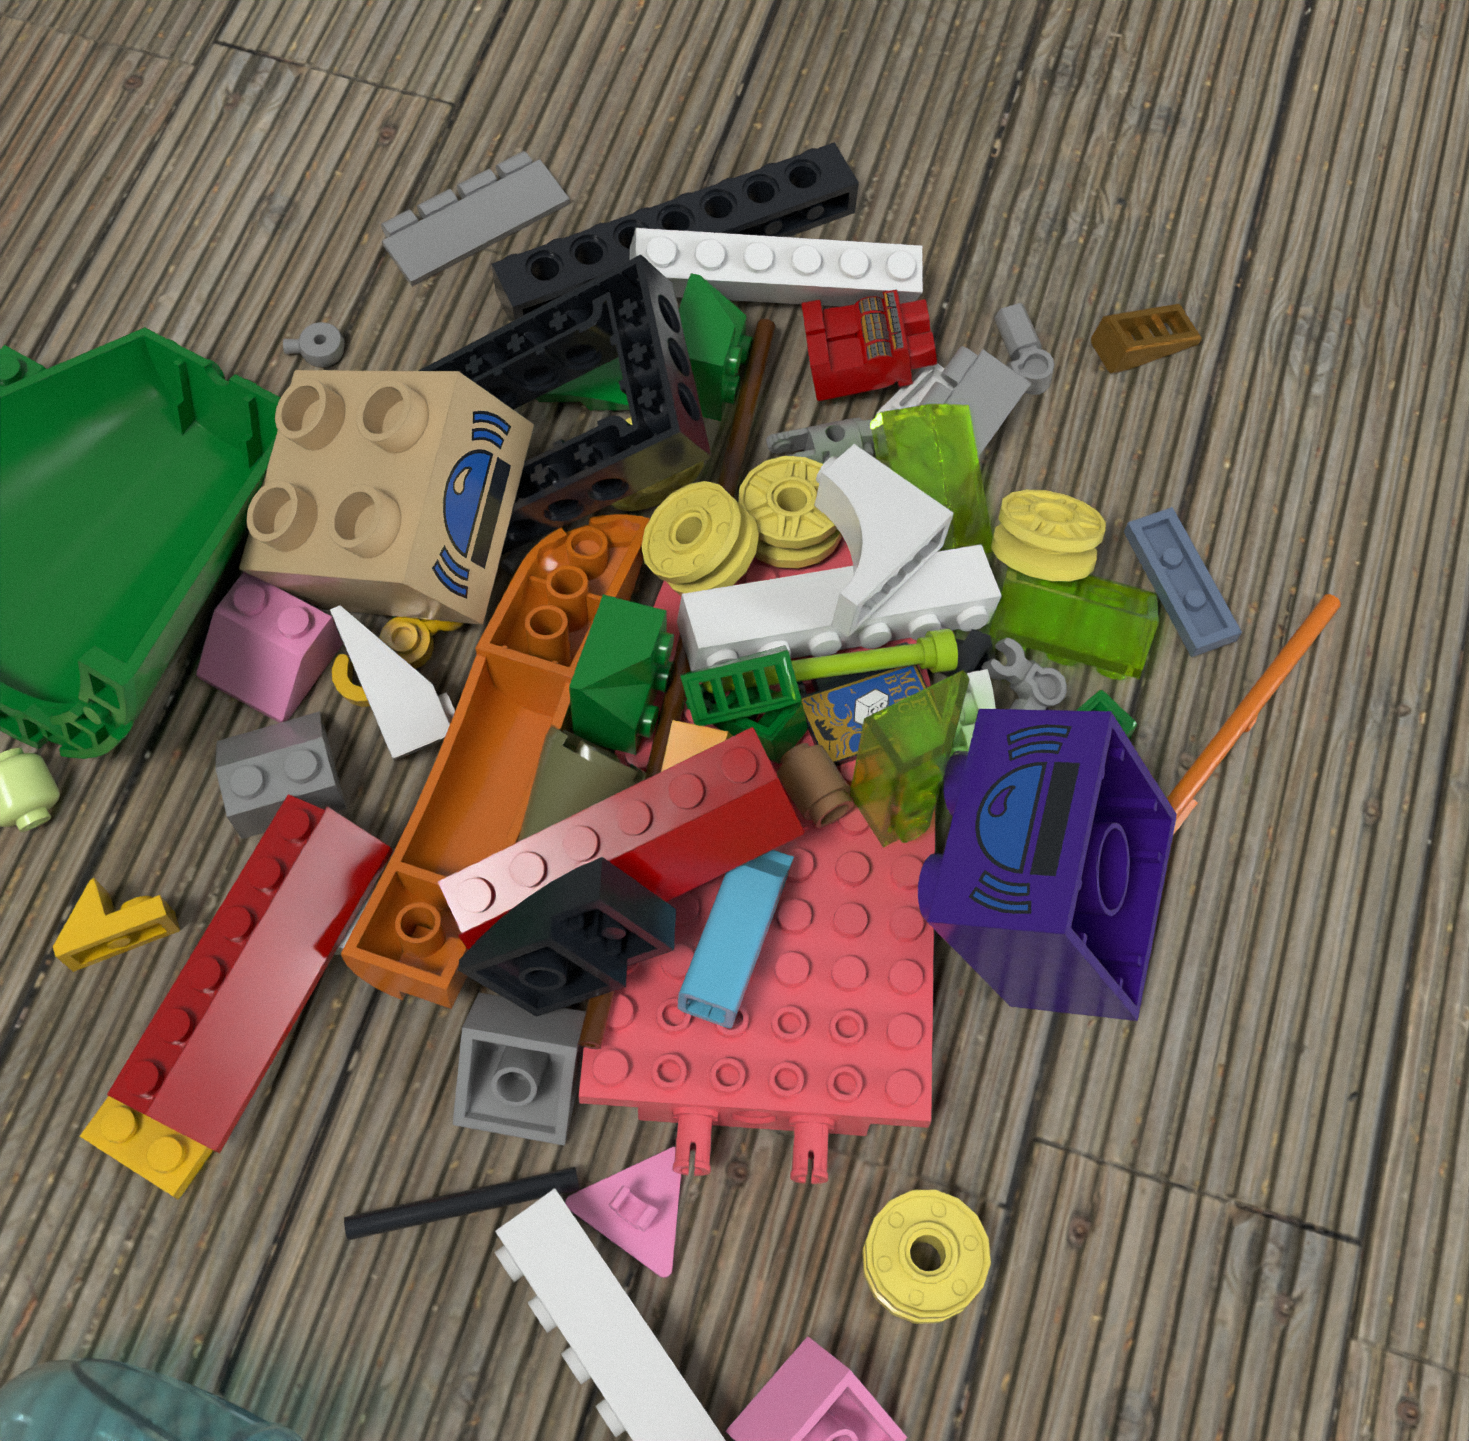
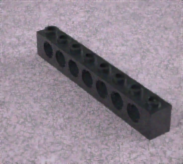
[491,142,859,322]

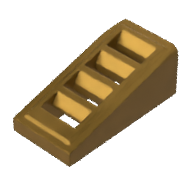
[1091,303,1202,373]

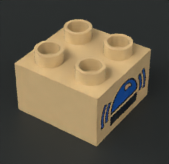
[239,370,534,625]

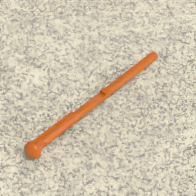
[1167,594,1341,835]

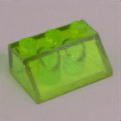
[870,404,994,554]
[988,566,1159,680]
[849,670,970,847]

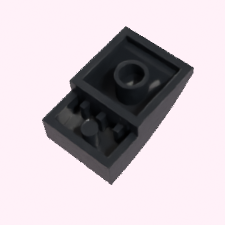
[458,857,676,1016]

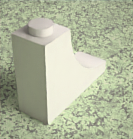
[814,444,954,637]

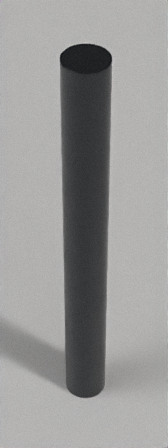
[344,1167,580,1241]

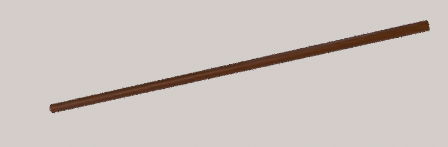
[578,319,776,1049]

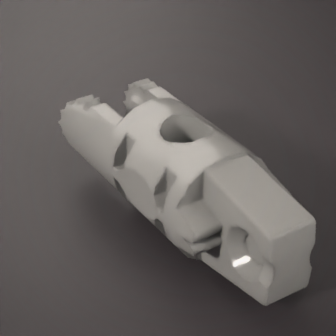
[766,417,895,464]

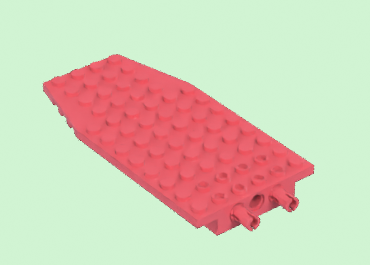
[578,536,936,1184]

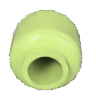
[0,748,60,832]

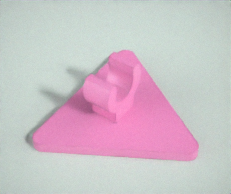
[565,1147,681,1278]

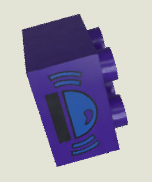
[918,709,1177,1021]

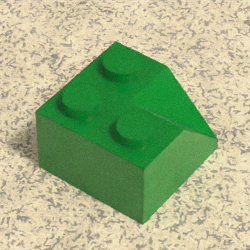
[679,273,753,421]
[569,594,674,755]

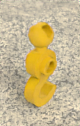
[332,616,464,707]

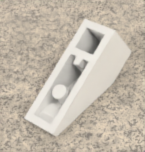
[330,605,455,761]

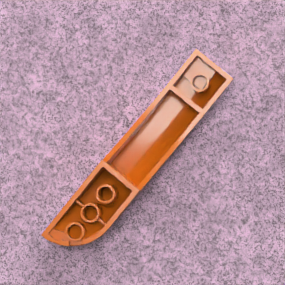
[341,514,650,1009]

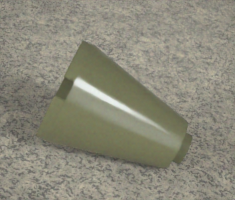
[518,724,649,842]

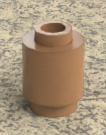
[777,743,854,828]

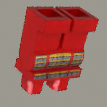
[801,289,937,401]

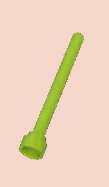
[703,628,958,693]

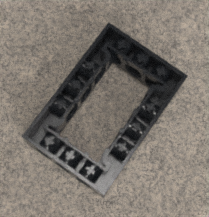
[419,254,712,555]

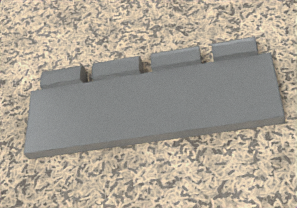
[381,151,570,286]
[880,346,1031,506]

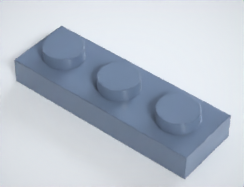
[1124,507,1242,658]

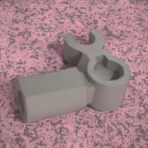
[994,303,1054,395]
[982,637,1067,710]

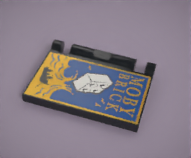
[797,642,945,766]

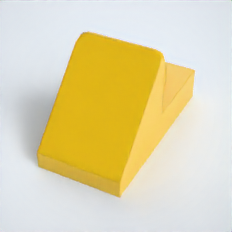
[53,878,181,972]

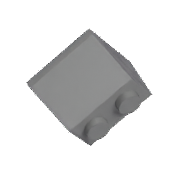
[215,711,347,839]
[453,992,586,1146]

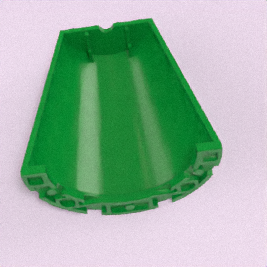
[0,327,281,759]

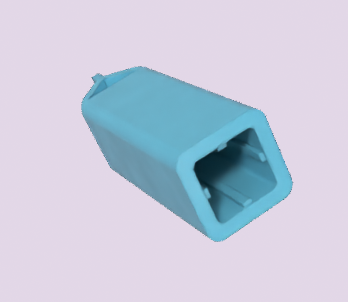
[678,850,794,1028]

